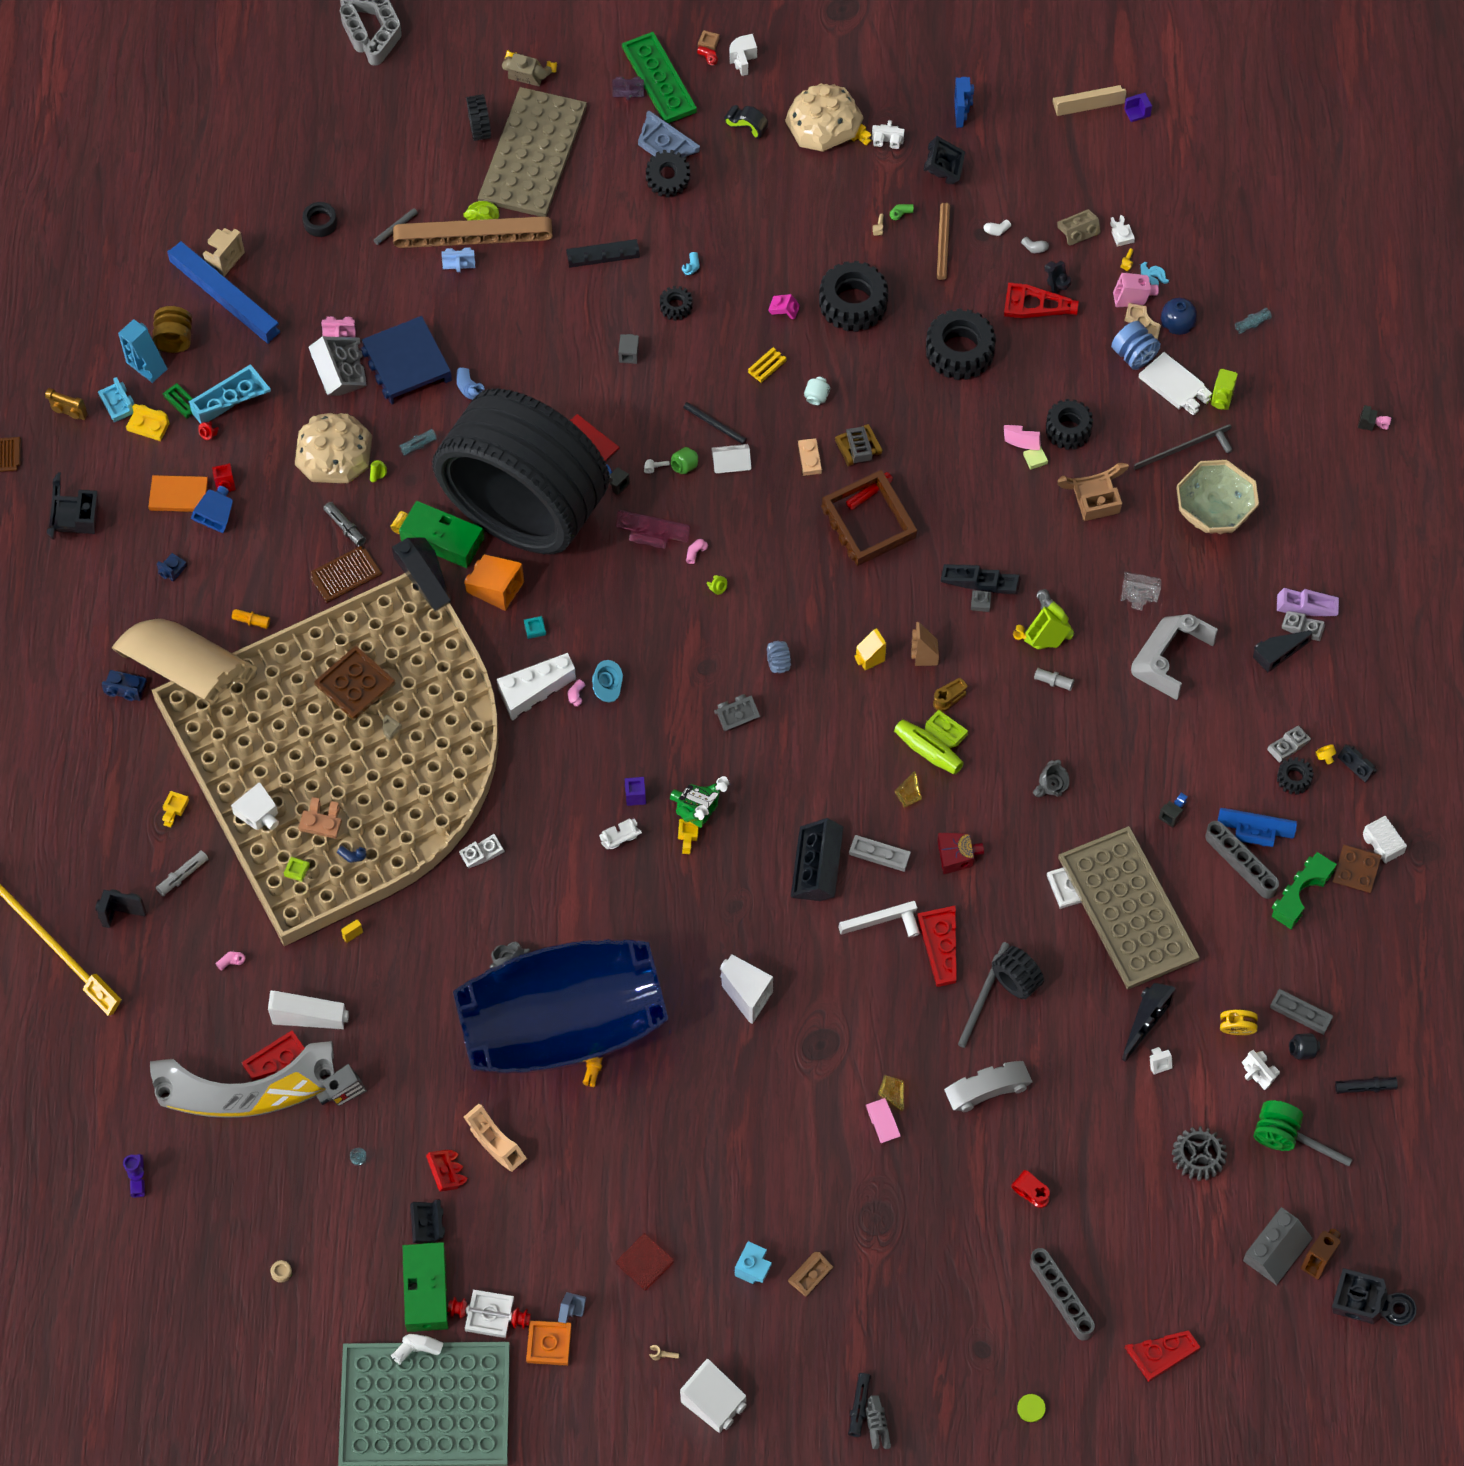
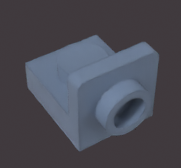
[558,1292,586,1323]

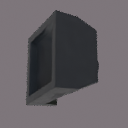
[923,136,965,184]

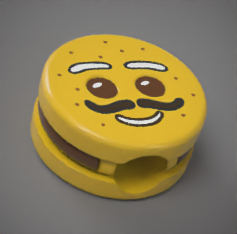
[1220,1010,1258,1035]

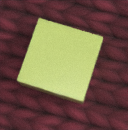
[1023,447,1048,470]

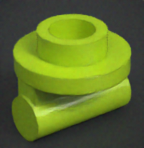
[370,460,387,482]

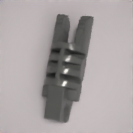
[866,1396,891,1449]

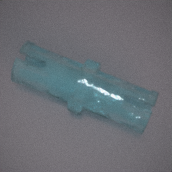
[1235,308,1271,334]
[399,429,437,456]

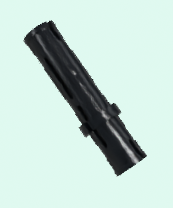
[1335,1077,1398,1094]
[848,1373,871,1437]

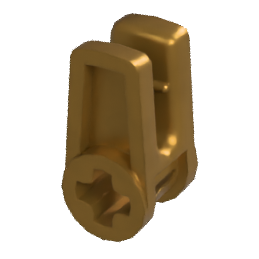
[933,678,968,712]

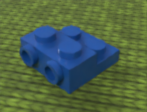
[954,77,974,128]

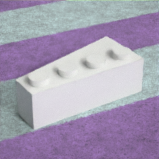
[497,653,576,721]

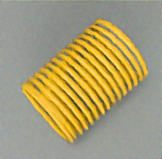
[391,511,408,534]

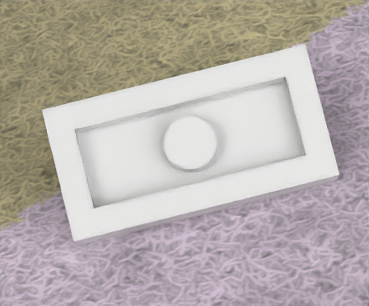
[712,444,751,473]

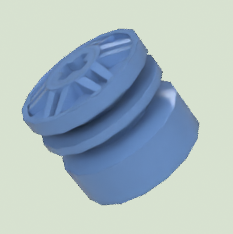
[1111,321,1161,370]

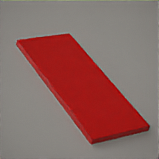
[570,414,620,461]

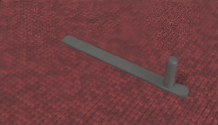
[1134,424,1232,470]

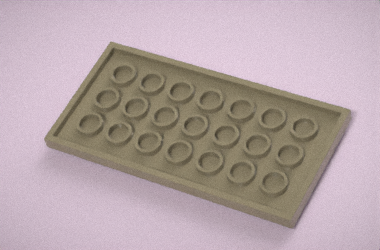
[478,87,587,217]
[1058,826,1199,990]

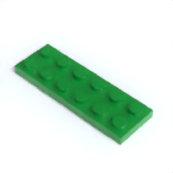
[622,32,697,123]

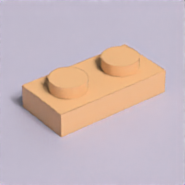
[798,438,822,476]

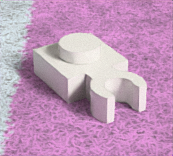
[1110,215,1135,247]

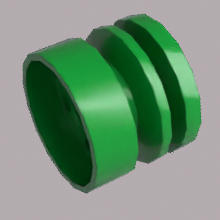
[1253,1100,1304,1151]

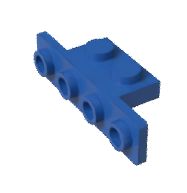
[1217,808,1297,847]

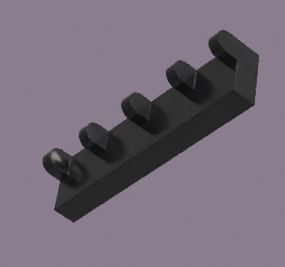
[566,239,640,268]

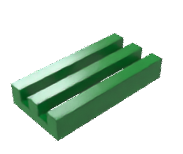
[163,383,193,419]

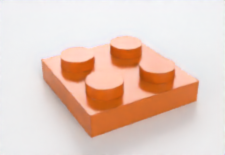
[526,1321,572,1366]

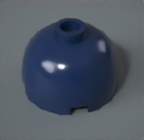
[1160,297,1197,335]

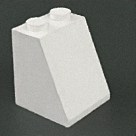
[720,954,773,1024]
[680,1359,747,1433]

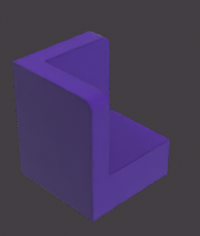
[1124,93,1152,122]
[625,777,646,806]

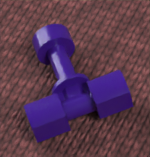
[123,1154,145,1198]

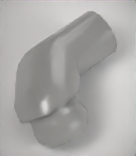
[1021,237,1049,254]

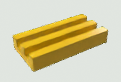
[748,347,786,383]

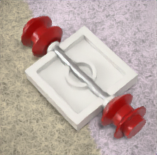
[448,1290,531,1338]

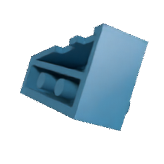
[118,319,167,383]

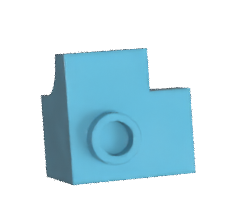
[735,1241,772,1284]

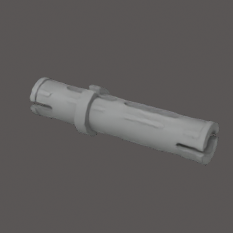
[156,850,209,896]

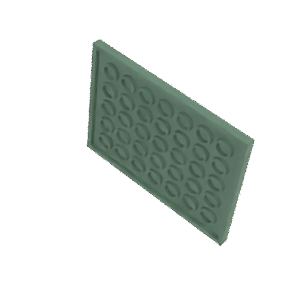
[338,1342,510,1466]

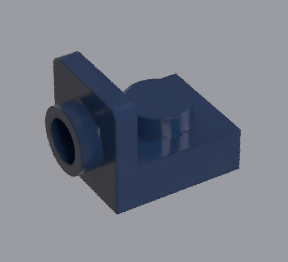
[156,553,187,582]

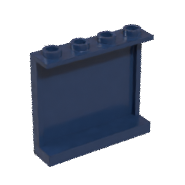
[361,316,452,405]

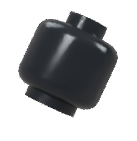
[1289,1033,1320,1060]

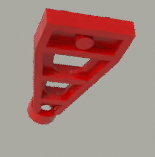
[1004,283,1079,318]

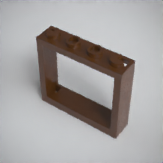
[821,470,917,566]

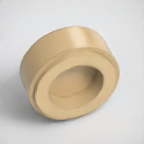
[270,1260,292,1282]

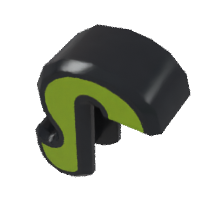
[724,105,768,139]

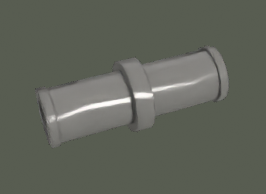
[1034,668,1074,691]

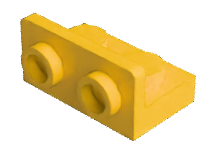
[126,404,170,441]

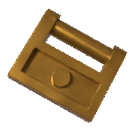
[45,388,88,420]
[835,424,882,466]

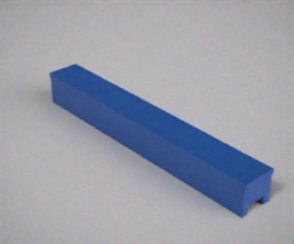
[167,241,280,344]

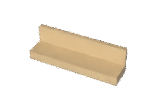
[1053,85,1126,116]

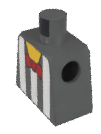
[317,1064,367,1106]

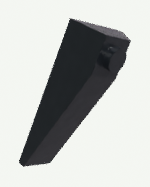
[392,537,451,612]
[1122,983,1176,1062]

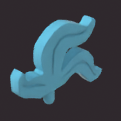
[1140,262,1169,286]

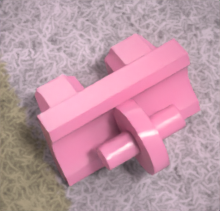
[321,317,356,337]

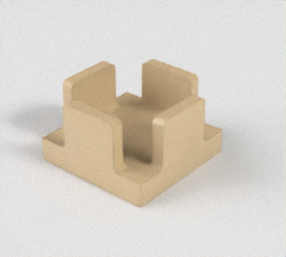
[203,228,245,277]

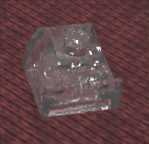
[1121,572,1162,610]

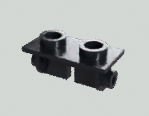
[1337,744,1377,783]

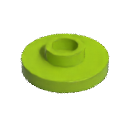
[1017,1394,1045,1422]

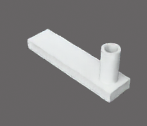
[838,901,920,937]

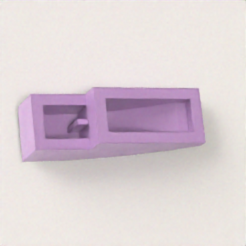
[1277,588,1339,616]

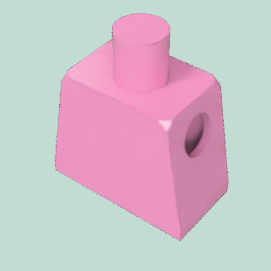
[1113,273,1159,307]

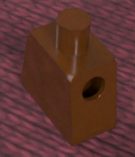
[1301,1229,1341,1280]

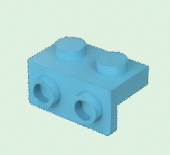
[98,377,134,422]

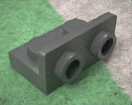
[714,694,760,731]

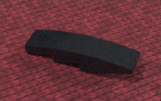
[940,564,1021,594]

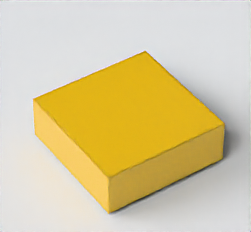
[341,920,363,943]

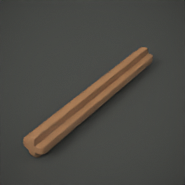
[937,203,950,280]

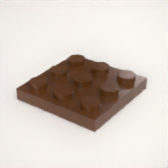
[314,645,396,720]

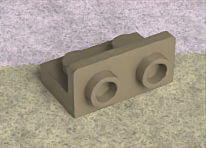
[1057,209,1101,245]

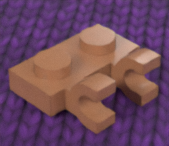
[298,797,342,839]

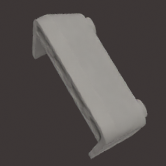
[1131,614,1218,700]

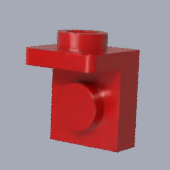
[212,463,236,492]

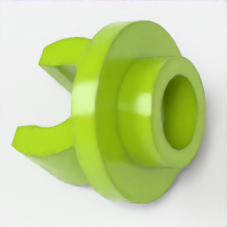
[707,575,727,595]

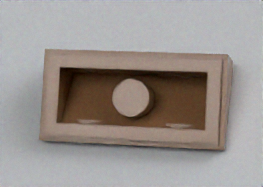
[788,1252,833,1296]

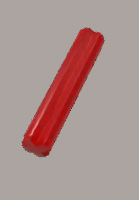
[846,472,893,510]

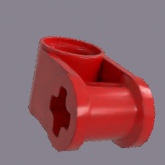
[1011,1170,1050,1208]

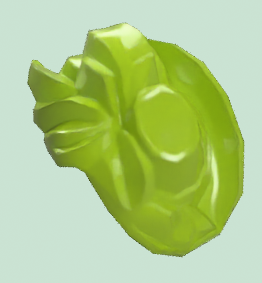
[463,201,499,220]

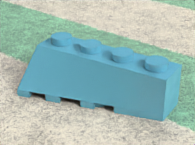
[189,364,271,424]

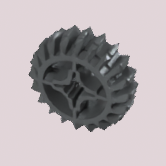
[1172,1126,1227,1181]

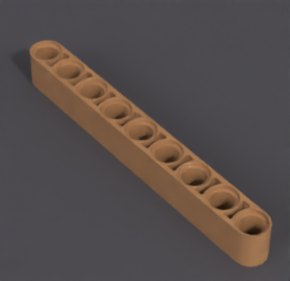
[393,217,552,248]

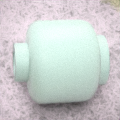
[804,377,830,405]

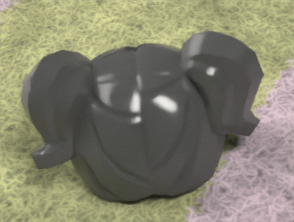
[1033,759,1069,797]
[490,941,533,980]

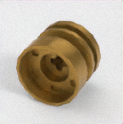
[152,306,192,353]

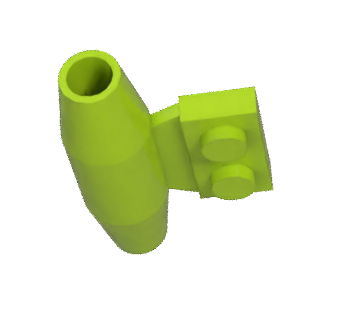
[894,710,968,775]

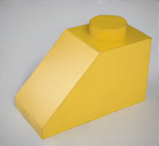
[855,628,886,670]

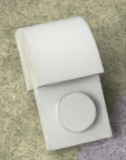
[729,34,757,76]

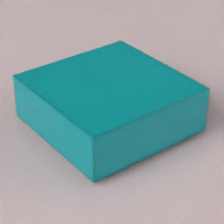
[524,616,546,639]

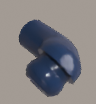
[337,845,367,863]

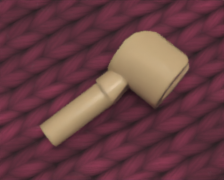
[873,214,884,236]
[649,1345,679,1361]

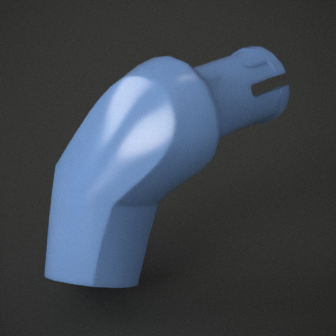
[457,368,485,400]

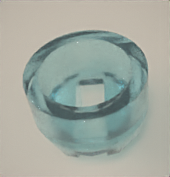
[350,1148,366,1166]

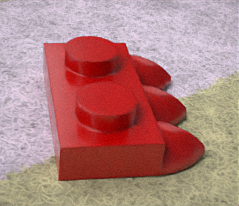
[426,1150,468,1192]

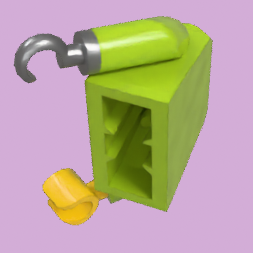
[1013,591,1074,649]

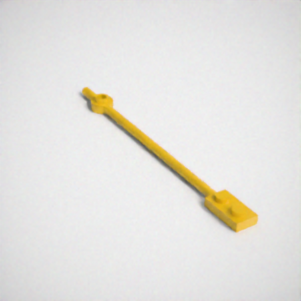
[0,884,122,1016]

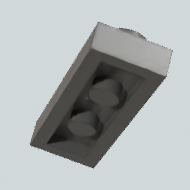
[1270,989,1333,1035]

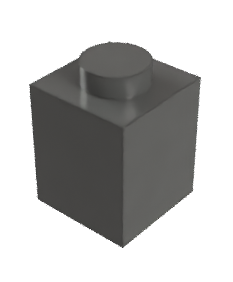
[618,334,639,364]

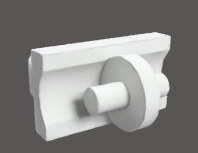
[872,120,904,149]
[1242,1050,1280,1090]

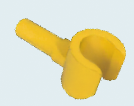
[1120,248,1133,271]

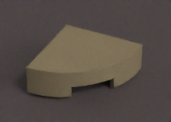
[383,714,402,741]

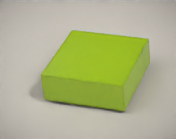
[284,857,310,882]

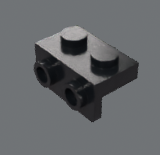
[410,1199,445,1244]

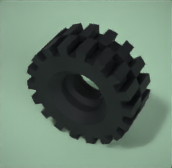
[466,94,491,141]
[646,149,690,198]

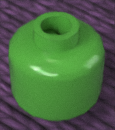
[671,447,698,474]

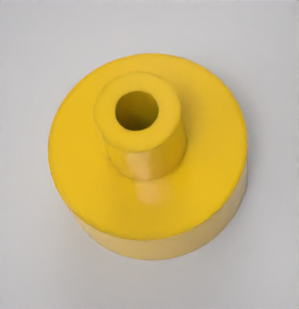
[1316,744,1336,764]

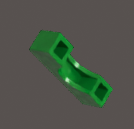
[1272,852,1337,930]

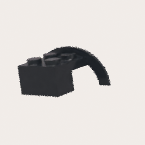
[47,472,98,540]

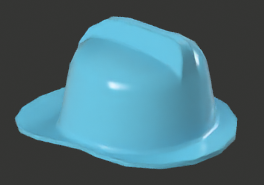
[592,660,623,702]

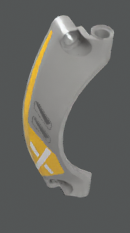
[150,1041,334,1118]

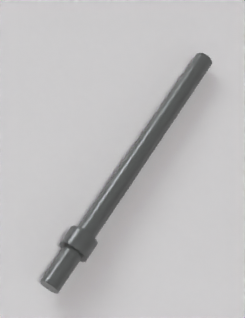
[958,942,1010,1048]

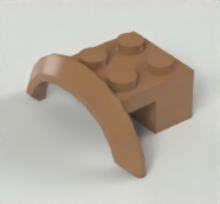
[1058,463,1129,521]

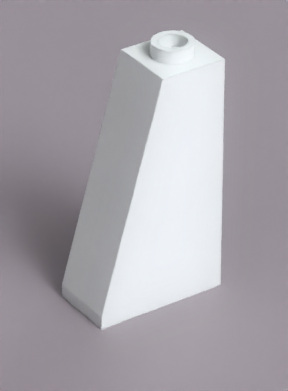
[268,991,349,1029]

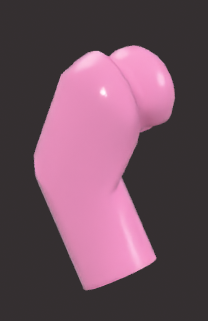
[686,539,708,564]

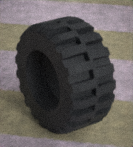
[819,261,888,332]
[926,309,996,380]

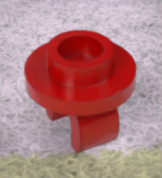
[198,422,219,440]

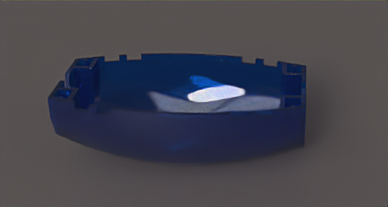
[453,939,669,1074]

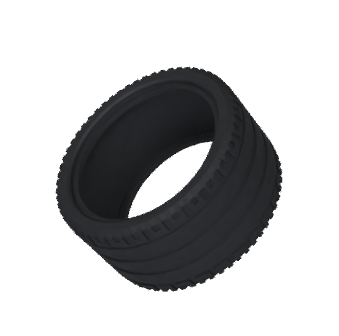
[432,388,610,555]

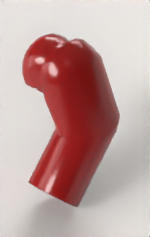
[697,45,718,65]

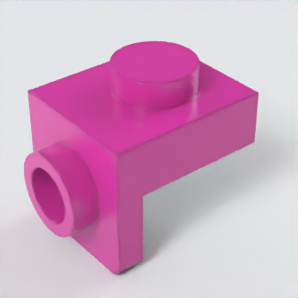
[768,294,800,319]

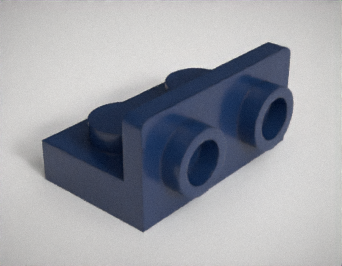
[102,670,147,701]

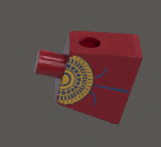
[937,833,984,875]

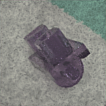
[612,77,644,100]

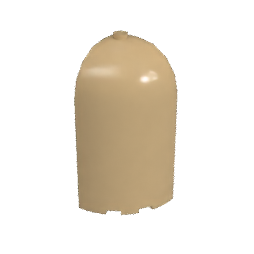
[112,619,257,705]

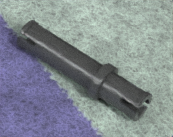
[323,502,366,547]

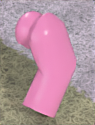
[568,679,585,707]
[215,951,245,970]

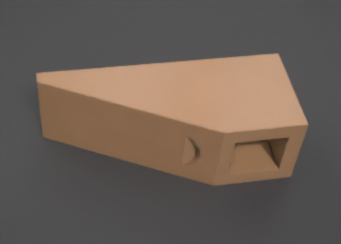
[911,622,939,666]

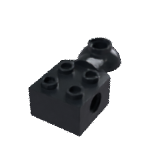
[1332,1268,1417,1326]

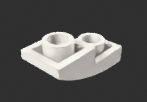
[459,834,505,868]

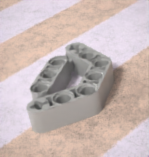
[340,0,402,65]

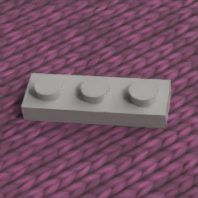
[849,835,911,872]

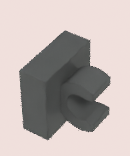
[971,590,991,612]

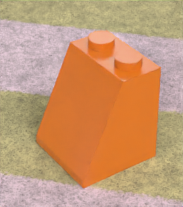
[464,554,524,611]

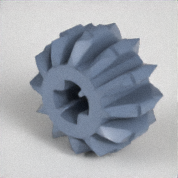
[767,641,791,673]

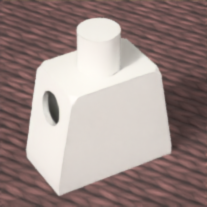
[231,782,279,830]

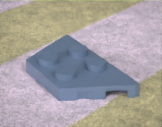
[638,111,700,157]

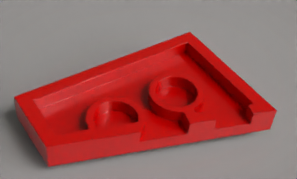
[241,1030,305,1081]
[1125,1330,1201,1382]

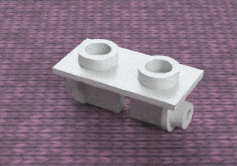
[599,818,642,849]

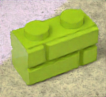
[1211,369,1238,410]

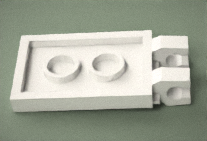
[1139,352,1212,415]

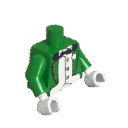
[670,776,729,828]

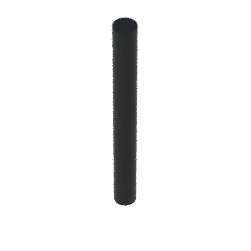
[683,402,747,445]

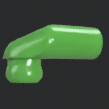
[890,204,913,220]

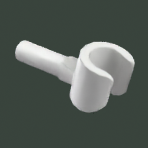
[644,459,670,474]

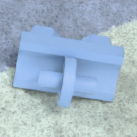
[442,248,475,272]

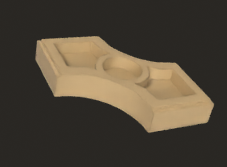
[1125,303,1161,340]

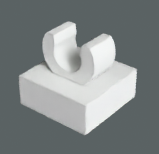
[1150,1047,1172,1074]

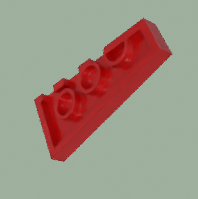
[917,905,956,987]

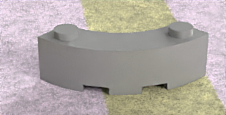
[944,1061,1032,1112]

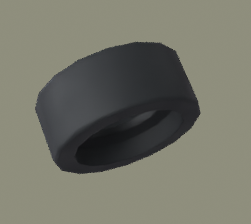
[302,202,337,237]

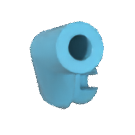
[682,252,700,275]

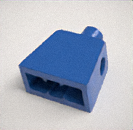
[191,486,233,533]

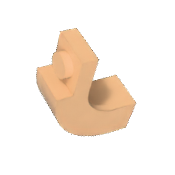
[464,1104,527,1172]

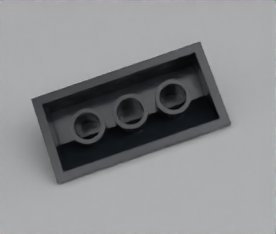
[791,818,843,901]

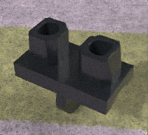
[1044,261,1072,294]

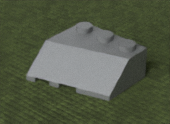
[308,336,366,396]

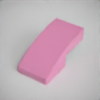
[1004,425,1041,450]
[866,1098,900,1143]

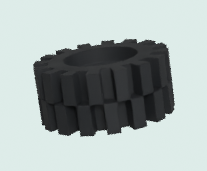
[660,286,692,321]
[1277,757,1314,795]

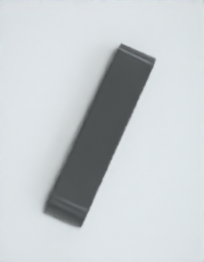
[1205,821,1279,899]
[1030,1248,1095,1341]

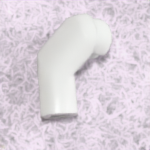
[984,220,1011,236]

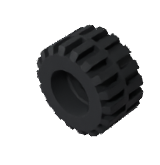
[1045,399,1093,450]
[992,946,1044,1000]

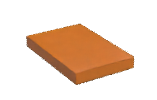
[148,475,208,512]

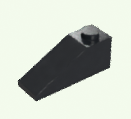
[1253,630,1313,673]

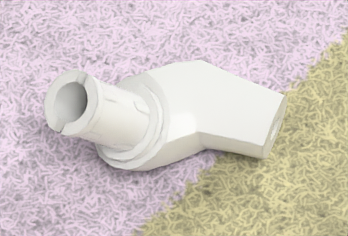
[391,1334,443,1364]

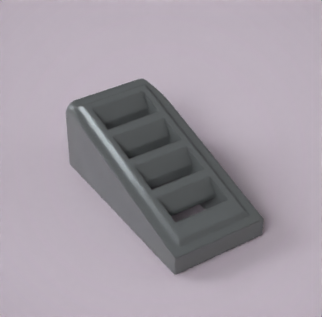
[846,426,872,463]

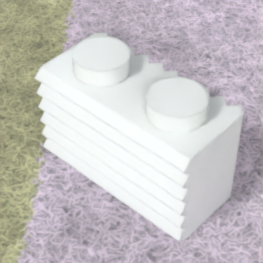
[1363,816,1407,863]

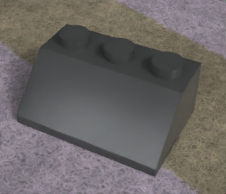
[1243,1207,1312,1285]

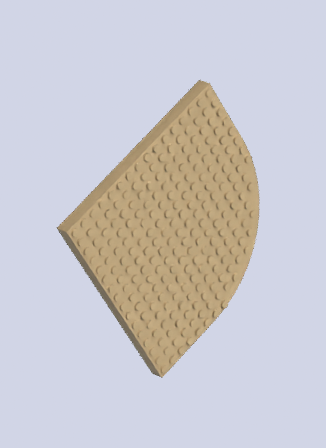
[152,574,498,946]

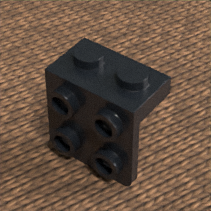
[95,889,146,928]

